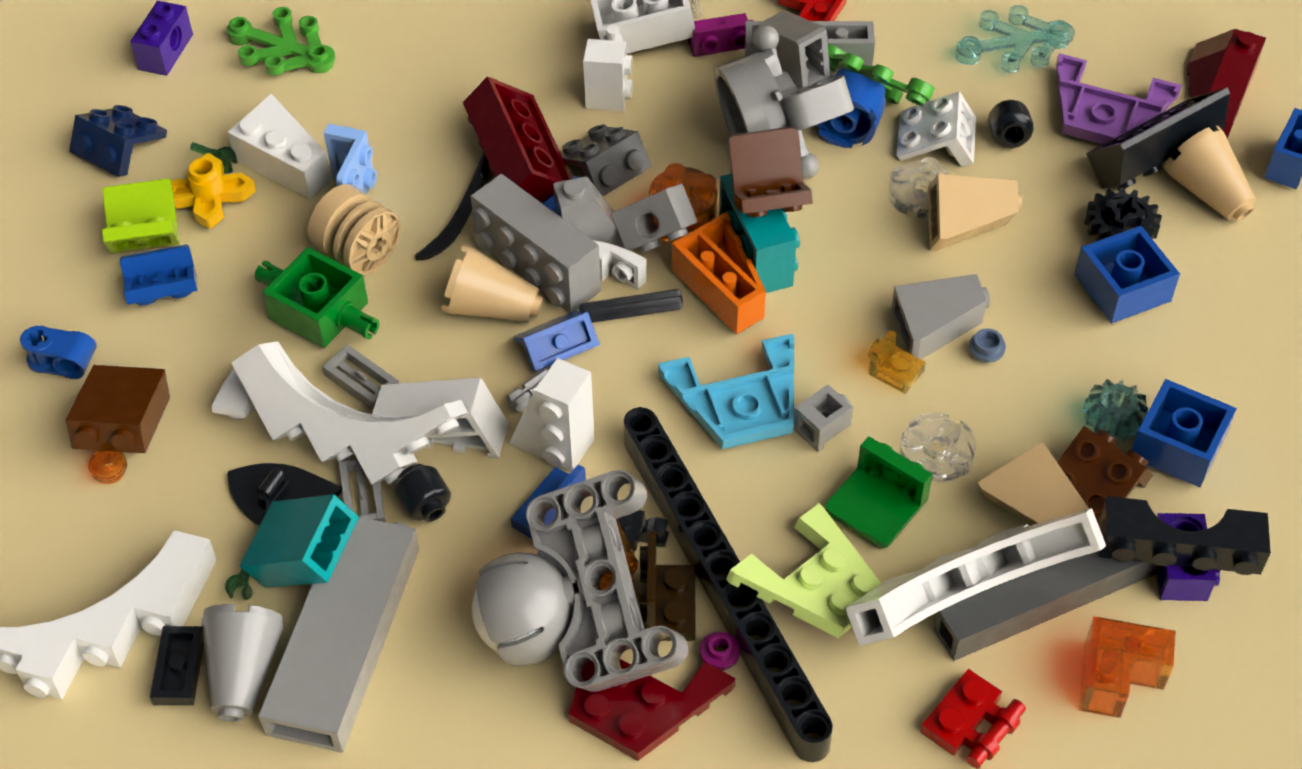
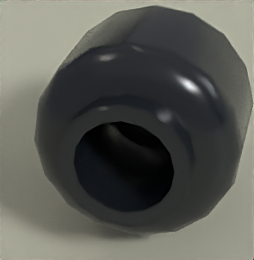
[988,99,1034,149]
[394,464,451,522]

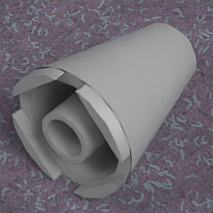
[202,604,283,722]

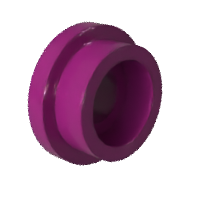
[700,632,740,671]

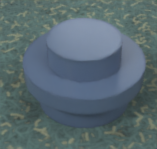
[969,328,1006,363]

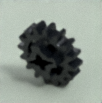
[1084,187,1162,242]

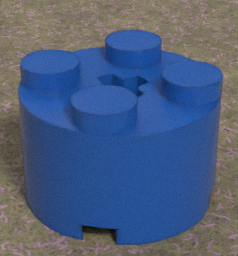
[817,68,886,148]

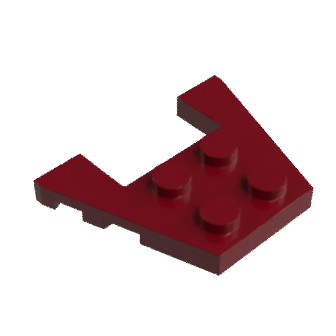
[568,659,736,761]

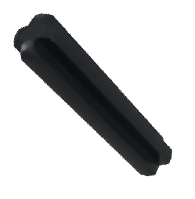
[579,289,683,323]

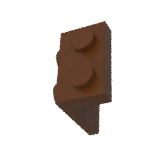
[728,127,813,217]
[1057,426,1153,528]

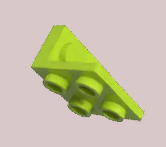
[102,178,180,254]

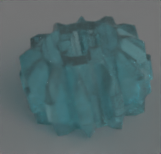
[1083,379,1148,442]

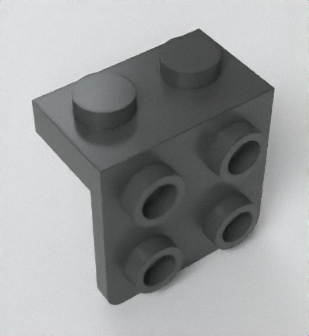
[560,124,652,196]

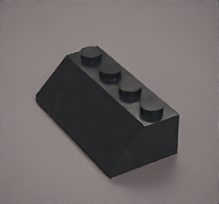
[1086,87,1230,191]

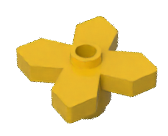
[171,153,256,229]

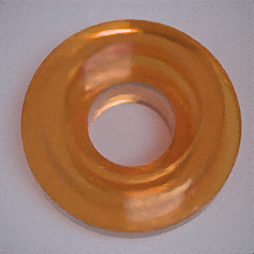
[88,451,127,484]

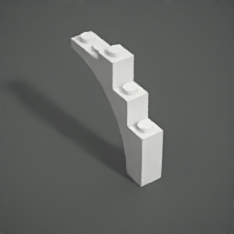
[231,341,468,485]
[845,508,1106,646]
[0,530,217,699]

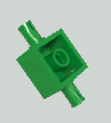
[254,247,379,349]

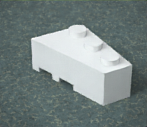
[372,378,509,458]

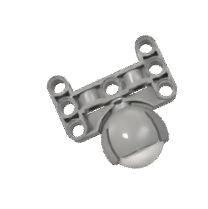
[472,470,688,692]

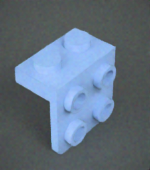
[323,123,377,194]

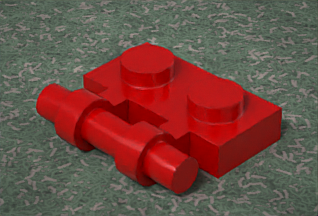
[920,668,1026,769]

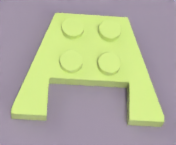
[726,503,881,638]

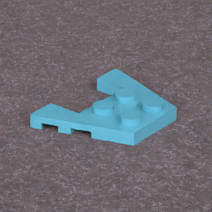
[658,334,794,449]

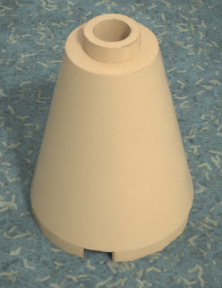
[1164,126,1256,221]
[441,244,543,322]

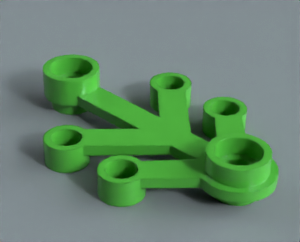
[227,7,335,76]
[828,44,935,106]

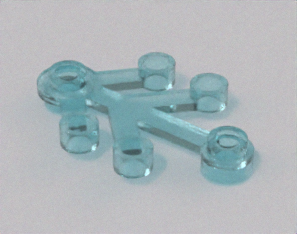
[956,5,1075,73]

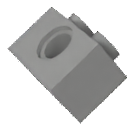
[611,184,698,253]

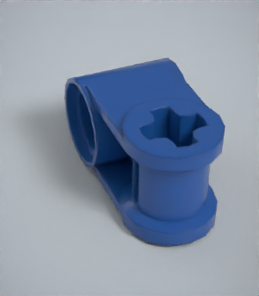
[20,326,97,379]

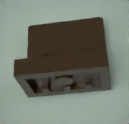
[639,532,696,641]

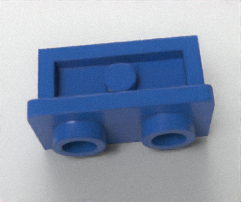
[120,244,198,305]

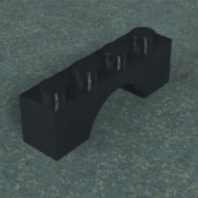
[1099,496,1271,575]

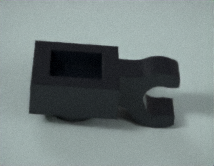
[616,510,669,551]

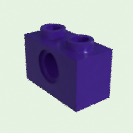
[130,1,193,76]

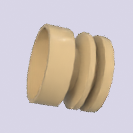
[307,184,401,275]

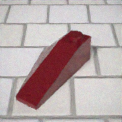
[1187,29,1266,139]

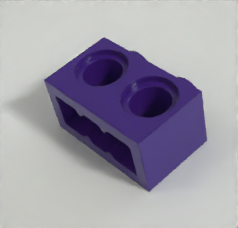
[1156,513,1220,601]

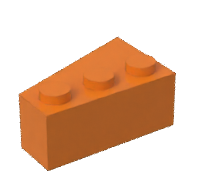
[672,212,766,334]

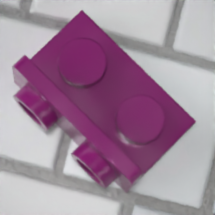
[688,13,754,57]

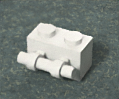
[583,25,633,112]

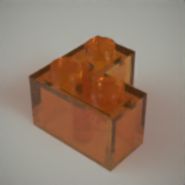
[1079,616,1176,718]

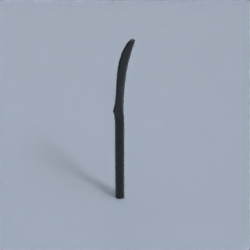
[415,151,490,261]

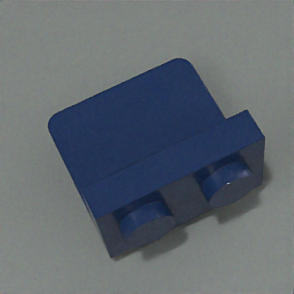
[69,105,167,177]

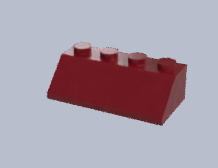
[462,76,573,203]

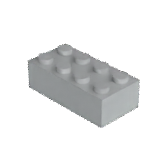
[471,174,601,313]

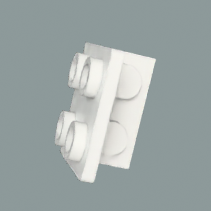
[896,91,976,167]

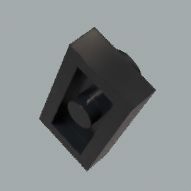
[150,626,204,705]

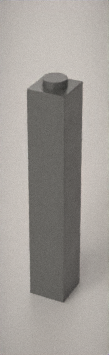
[934,551,1159,661]

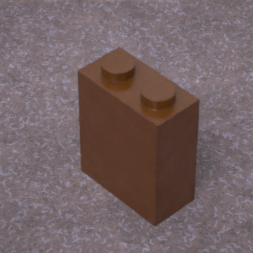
[66,365,170,453]

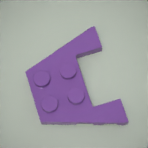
[1056,53,1182,144]

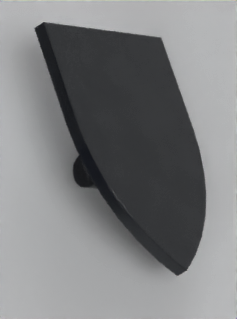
[228,463,342,526]

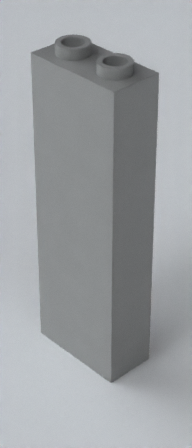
[258,515,419,753]

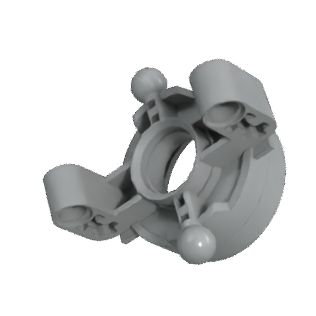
[714,25,854,179]

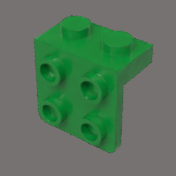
[825,436,933,548]

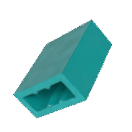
[239,494,359,588]

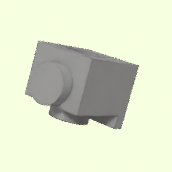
[793,385,853,452]

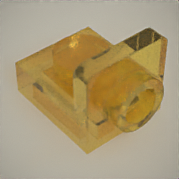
[868,330,926,394]

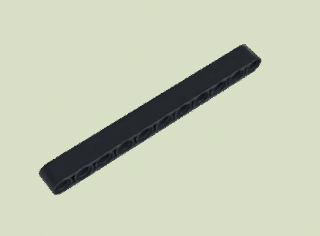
[624,407,833,762]

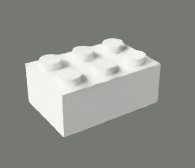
[590,0,695,54]

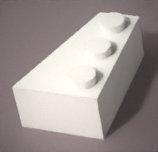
[228,94,331,200]
[509,358,595,471]

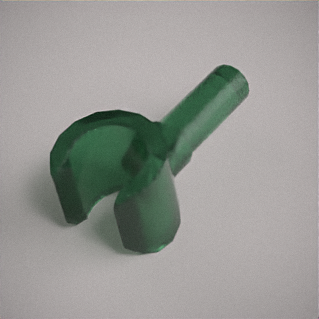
[190,142,238,173]
[225,568,253,600]

